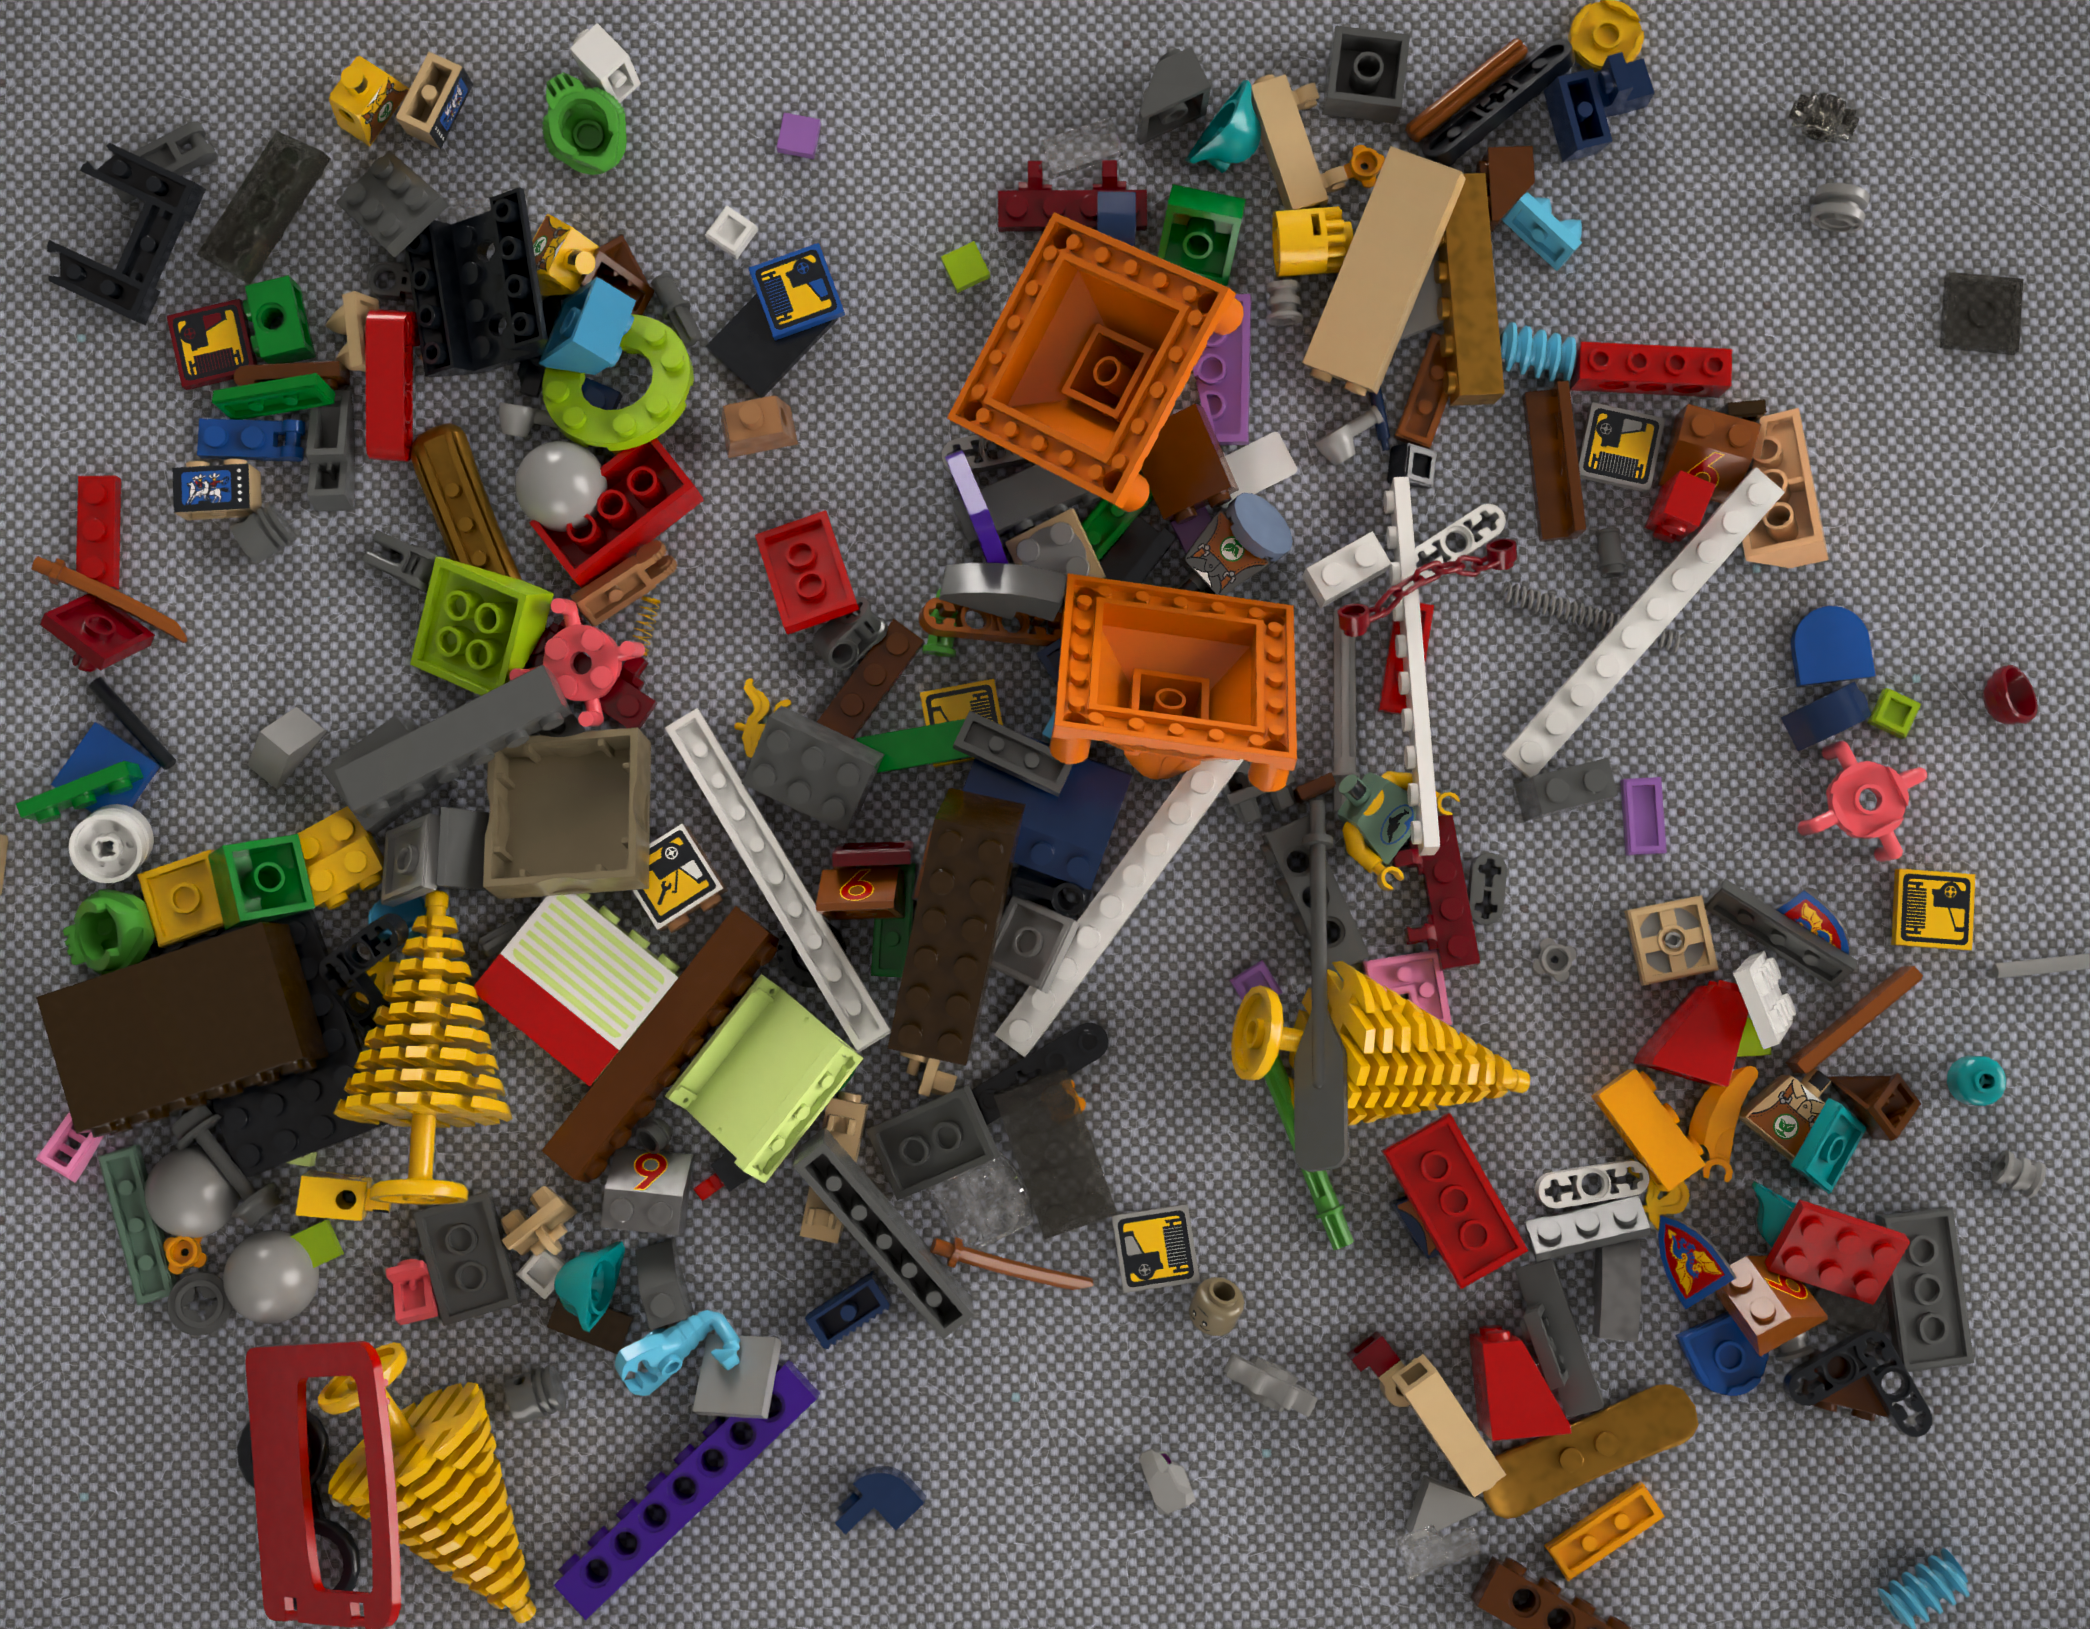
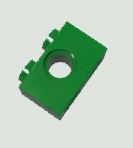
[243,275,316,364]

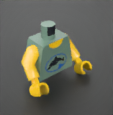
[1338,771,1460,891]

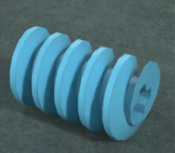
[1500,322,1577,382]
[1877,1548,1970,1629]

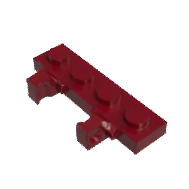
[998,160,1147,232]
[527,616,658,729]
[1391,815,1481,971]

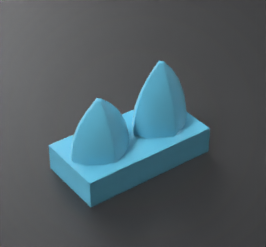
[1503,192,1582,271]

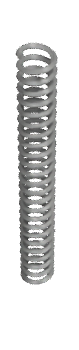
[1500,582,1687,653]

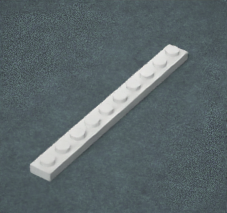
[1502,467,1785,778]
[1383,477,1440,856]
[665,708,891,1052]
[994,759,1244,1057]

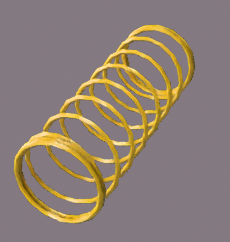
[632,596,661,656]

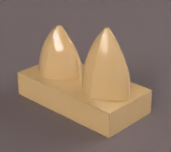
[325,291,379,372]

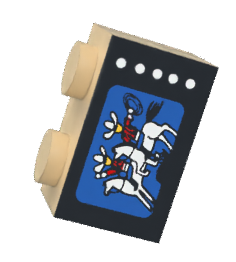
[395,52,473,149]
[172,459,262,521]

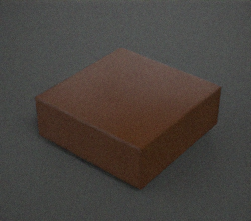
[1293,772,1336,804]

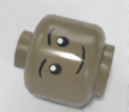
[1189,1277,1245,1336]

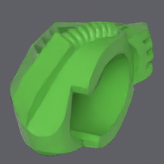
[542,72,627,175]
[63,889,155,975]

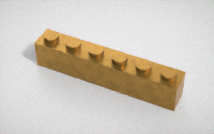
[1434,173,1505,406]

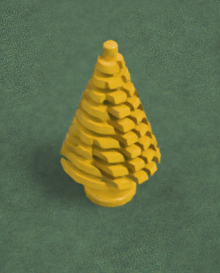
[334,890,513,1205]
[1231,961,1531,1126]
[318,1342,536,1623]

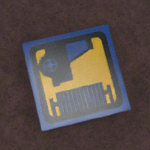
[748,243,845,340]

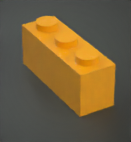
[1591,1068,1706,1192]

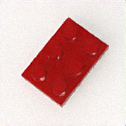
[755,510,860,635]
[1764,1199,1910,1305]

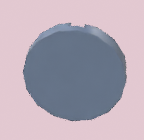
[1226,493,1293,562]

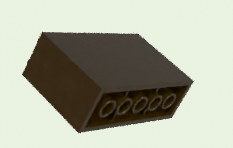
[887,788,1026,1066]
[36,922,329,1138]

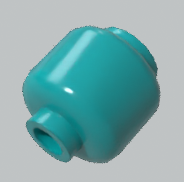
[1946,1055,2007,1106]

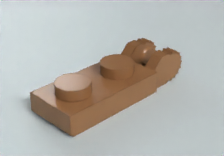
[570,539,678,627]

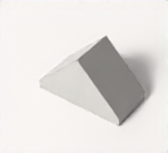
[247,707,327,790]
[1405,1475,1486,1542]

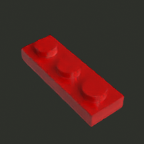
[76,475,121,590]

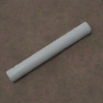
[1992,953,2090,979]

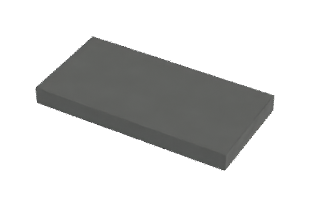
[1875,1207,1974,1372]

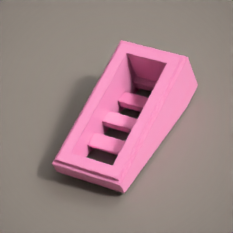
[36,1111,104,1183]

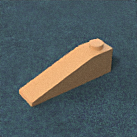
[1742,408,1829,568]

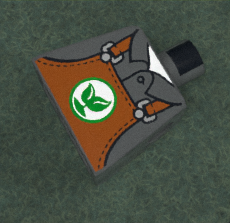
[1175,510,1270,595]

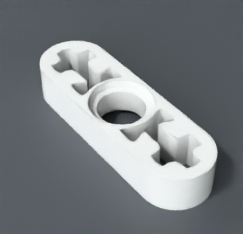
[1415,504,1506,579]
[1535,1160,1649,1209]

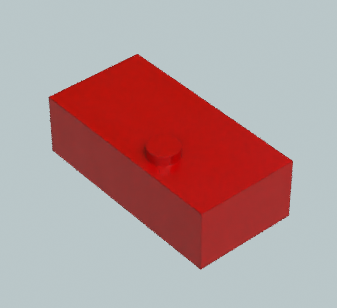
[529,438,704,588]

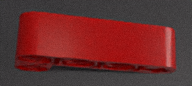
[365,309,420,462]

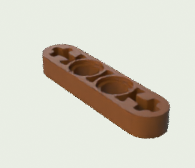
[918,597,1062,646]

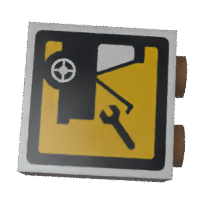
[633,824,728,933]

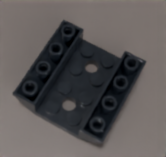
[405,187,548,378]

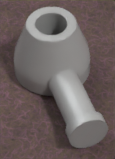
[499,402,557,438]
[1314,405,1384,466]

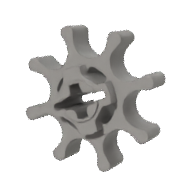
[1223,1352,1318,1417]

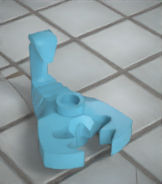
[615,1310,740,1396]

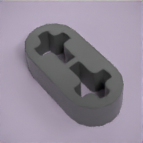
[1467,853,1507,925]

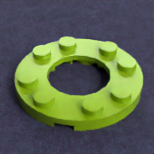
[542,314,694,451]

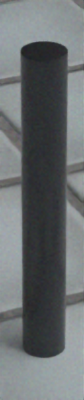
[89,677,176,770]

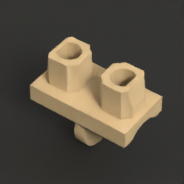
[900,1052,957,1097]
[501,1186,578,1256]

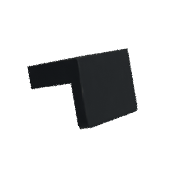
[1100,517,1176,584]

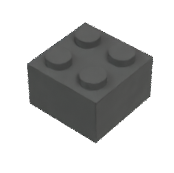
[1322,26,1410,124]

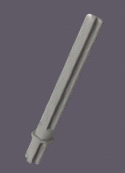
[1331,609,1360,812]

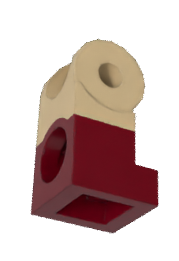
[1347,1331,1410,1407]

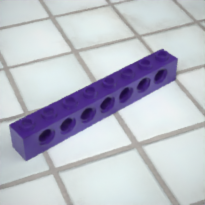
[554,1360,820,1621]

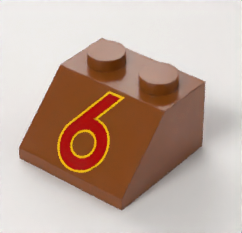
[1657,404,1761,503]
[816,865,905,921]
[1715,1255,1828,1356]

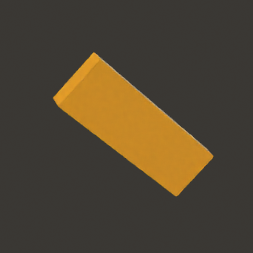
[1544,1481,1665,1581]

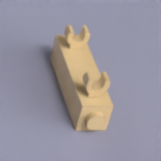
[1251,74,1348,210]
[799,1091,869,1244]
[1391,1354,1506,1498]

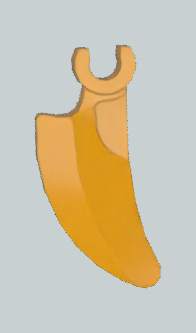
[1688,1066,1758,1182]

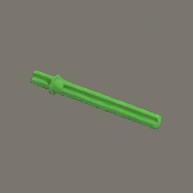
[1264,1053,1354,1250]

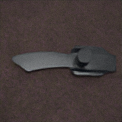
[517,295,561,398]

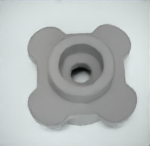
[1532,938,1576,982]

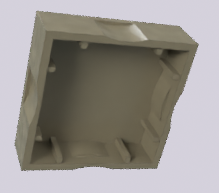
[483,727,651,899]

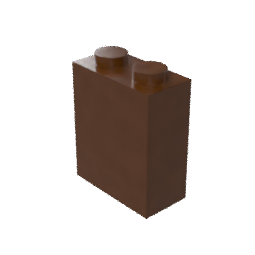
[1141,403,1239,525]

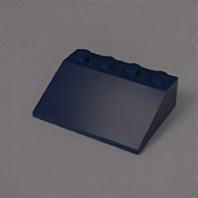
[962,732,1133,890]

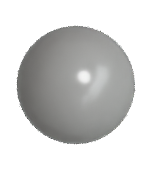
[515,441,607,532]
[144,1145,240,1238]
[223,1230,319,1324]

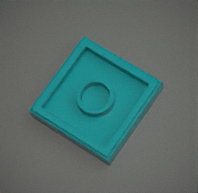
[1791,1098,1866,1194]

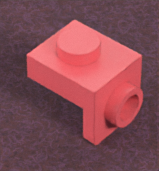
[385,1259,438,1326]

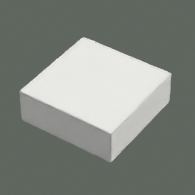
[705,205,758,260]
[516,1249,566,1299]

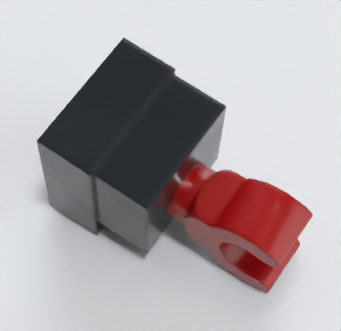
[694,1150,753,1201]

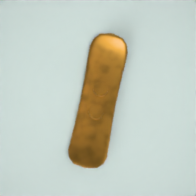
[411,423,522,580]
[1483,1384,1699,1519]

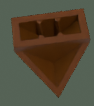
[578,234,655,315]
[1828,1073,1921,1141]

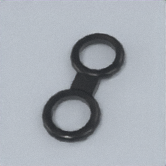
[237,1408,361,1610]

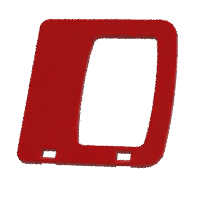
[245,1341,401,1629]

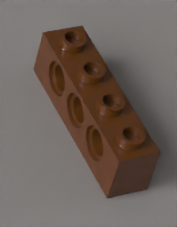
[1470,1556,1631,1629]

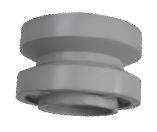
[1810,183,1870,232]

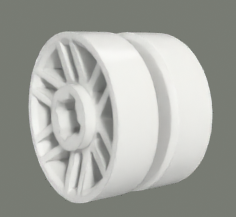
[69,804,154,883]

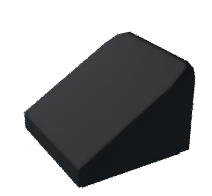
[1387,443,1437,489]

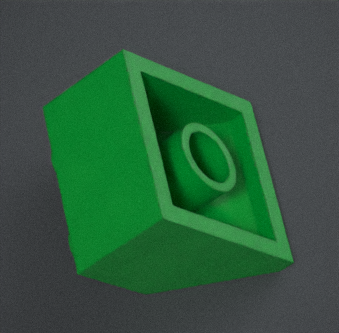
[1157,184,1246,286]
[208,834,315,930]

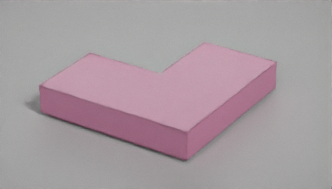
[1362,950,1452,1025]

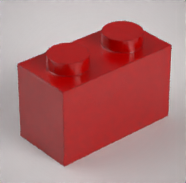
[1644,470,1716,543]

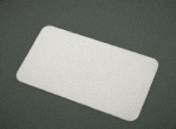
[1221,432,1297,508]

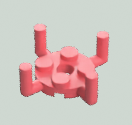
[509,598,645,727]
[1797,741,1927,862]

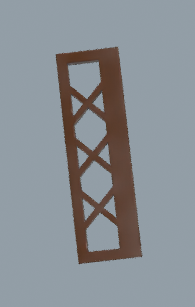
[1522,380,1587,542]

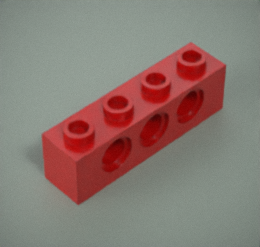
[1570,341,1732,398]

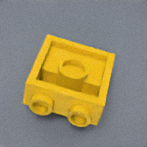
[298,806,384,910]

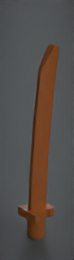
[31,556,188,643]
[930,1237,1094,1290]

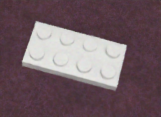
[1733,950,1796,1049]

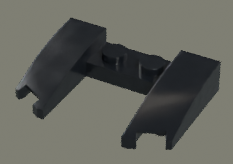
[47,143,206,326]

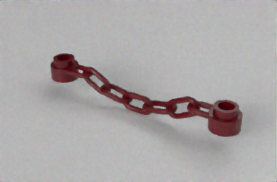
[1338,538,1517,637]

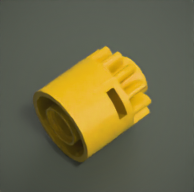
[1272,206,1353,277]

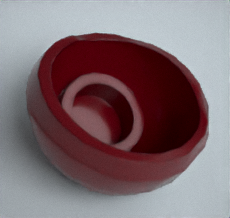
[1982,665,2038,725]

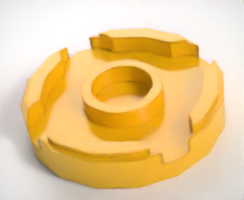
[1568,0,1644,73]

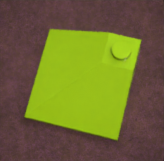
[410,557,554,696]

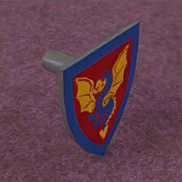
[1775,888,1850,955]
[1658,1214,1737,1310]

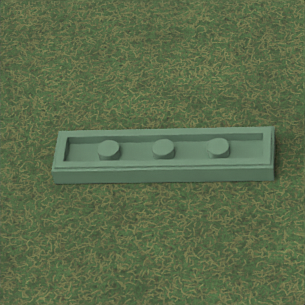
[98,1144,177,1305]

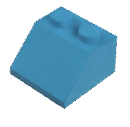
[539,277,636,375]

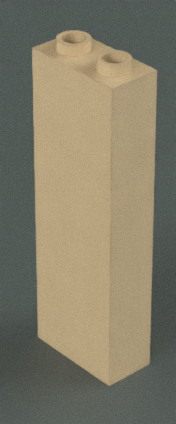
[1302,146,1466,397]

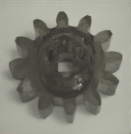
[1788,92,1860,143]

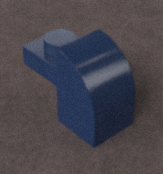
[1594,52,1655,117]
[1097,191,1136,247]
[1781,681,1872,751]
[835,1466,926,1535]

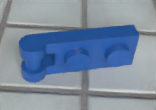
[197,418,306,462]

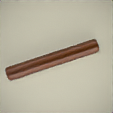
[1405,38,1528,143]

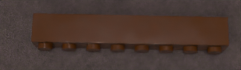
[541,906,779,1183]

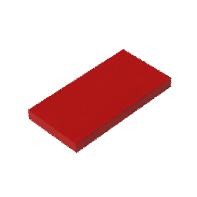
[1381,1112,1529,1289]

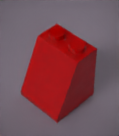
[1633,980,1749,1087]
[1469,1325,1572,1441]

